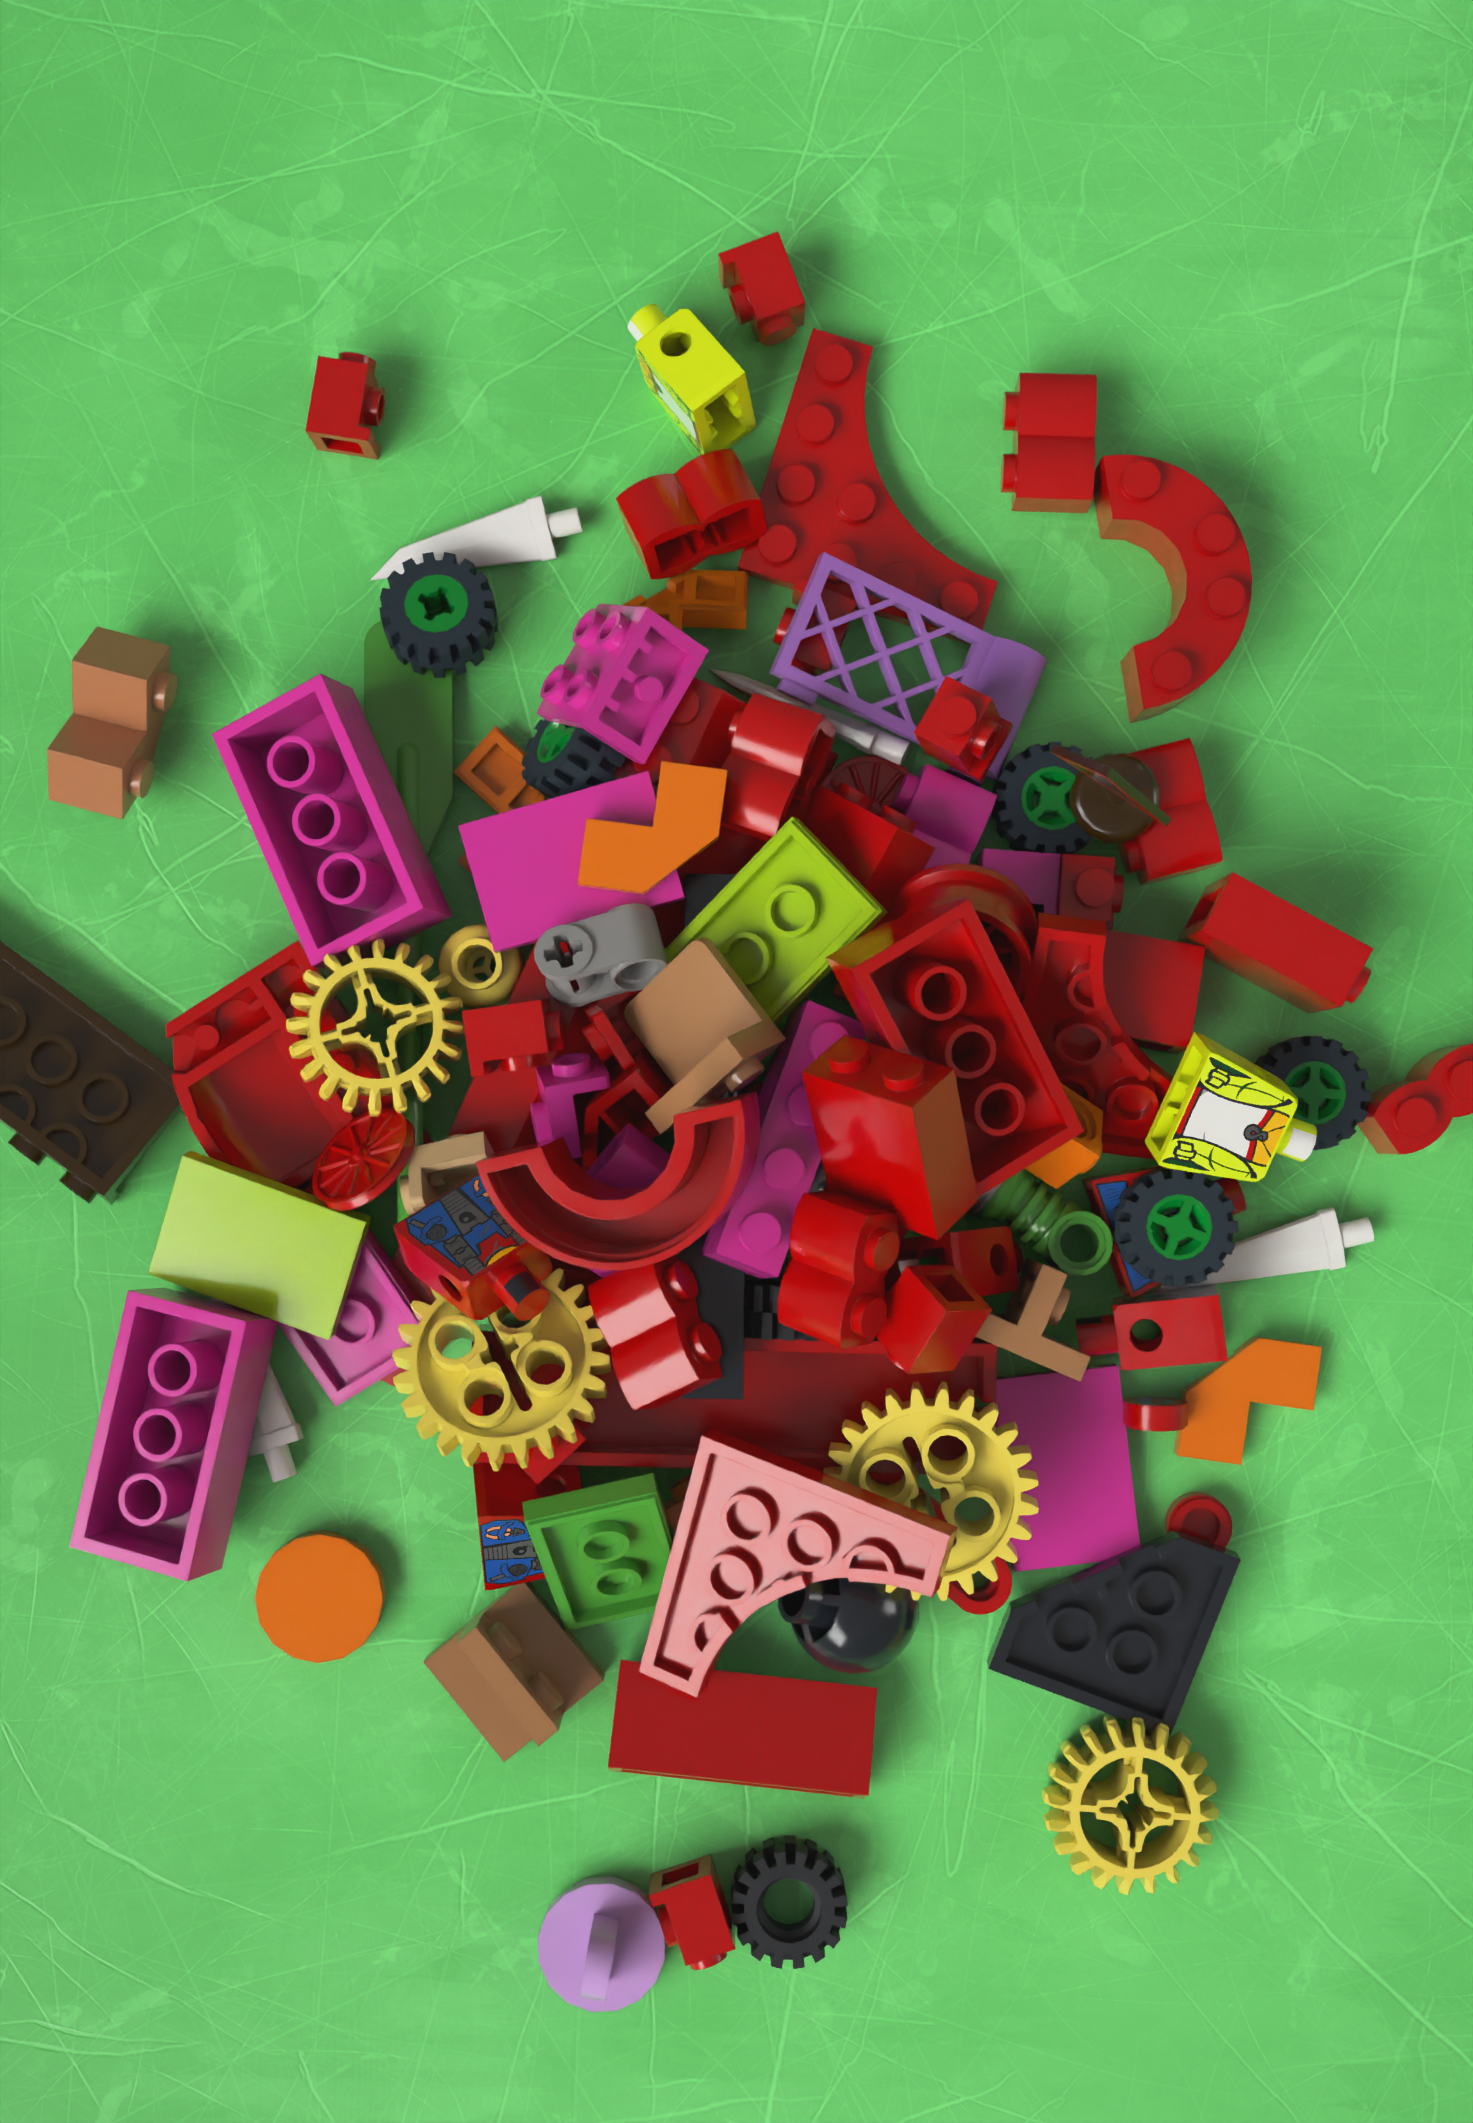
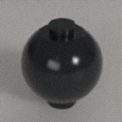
[778,1578,919,1674]

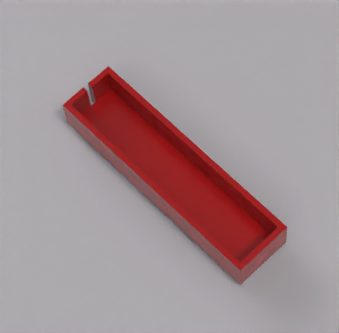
[470,1324,997,1474]

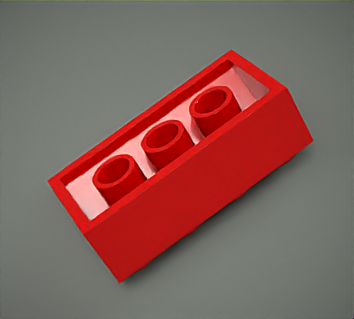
[826,897,1084,1197]

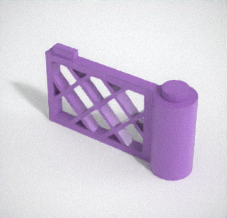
[769,552,1047,786]

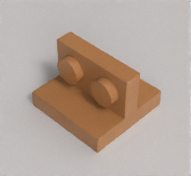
[975,1257,1091,1382]
[424,1582,605,1762]

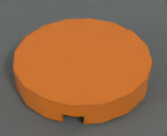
[255,1530,386,1663]

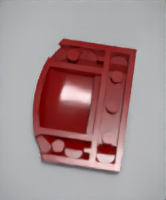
[166,940,434,1209]

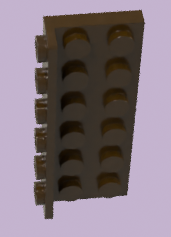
[0,941,182,1205]

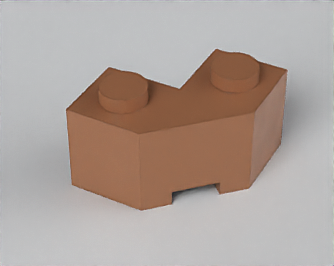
[47,627,178,819]

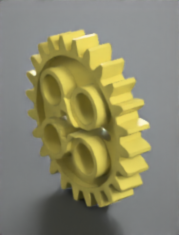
[392,1268,612,1471]
[823,1381,1039,1601]

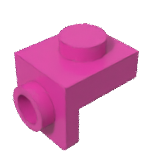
[530,1052,611,1158]

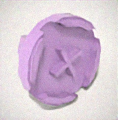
[538,1876,666,2012]

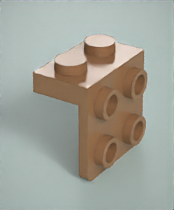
[624,938,786,1135]

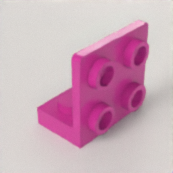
[537,604,709,764]

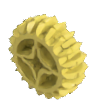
[286,939,465,1117]
[1042,1714,1219,1896]

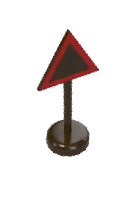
[1050,744,1171,843]

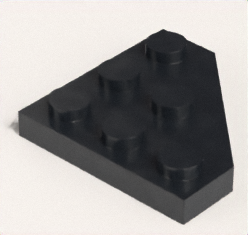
[987,1530,1241,1736]

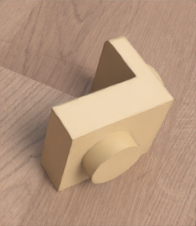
[400,1131,495,1215]

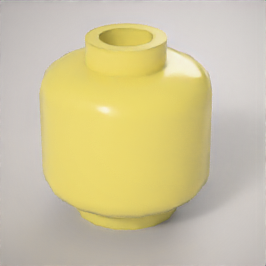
[438,924,525,1008]

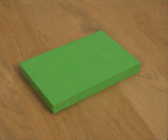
[522,1473,674,1630]

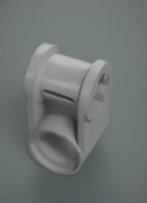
[534,903,669,1008]

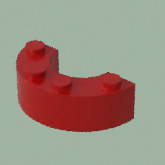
[1093,454,1252,723]
[475,1091,761,1271]

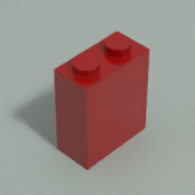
[803,782,935,974]
[1176,872,1374,1014]
[802,1035,978,1240]

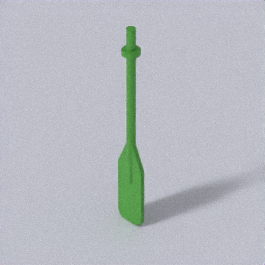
[364,621,455,1223]

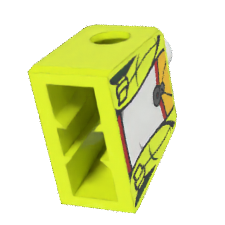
[628,304,757,455]
[1144,1032,1317,1182]

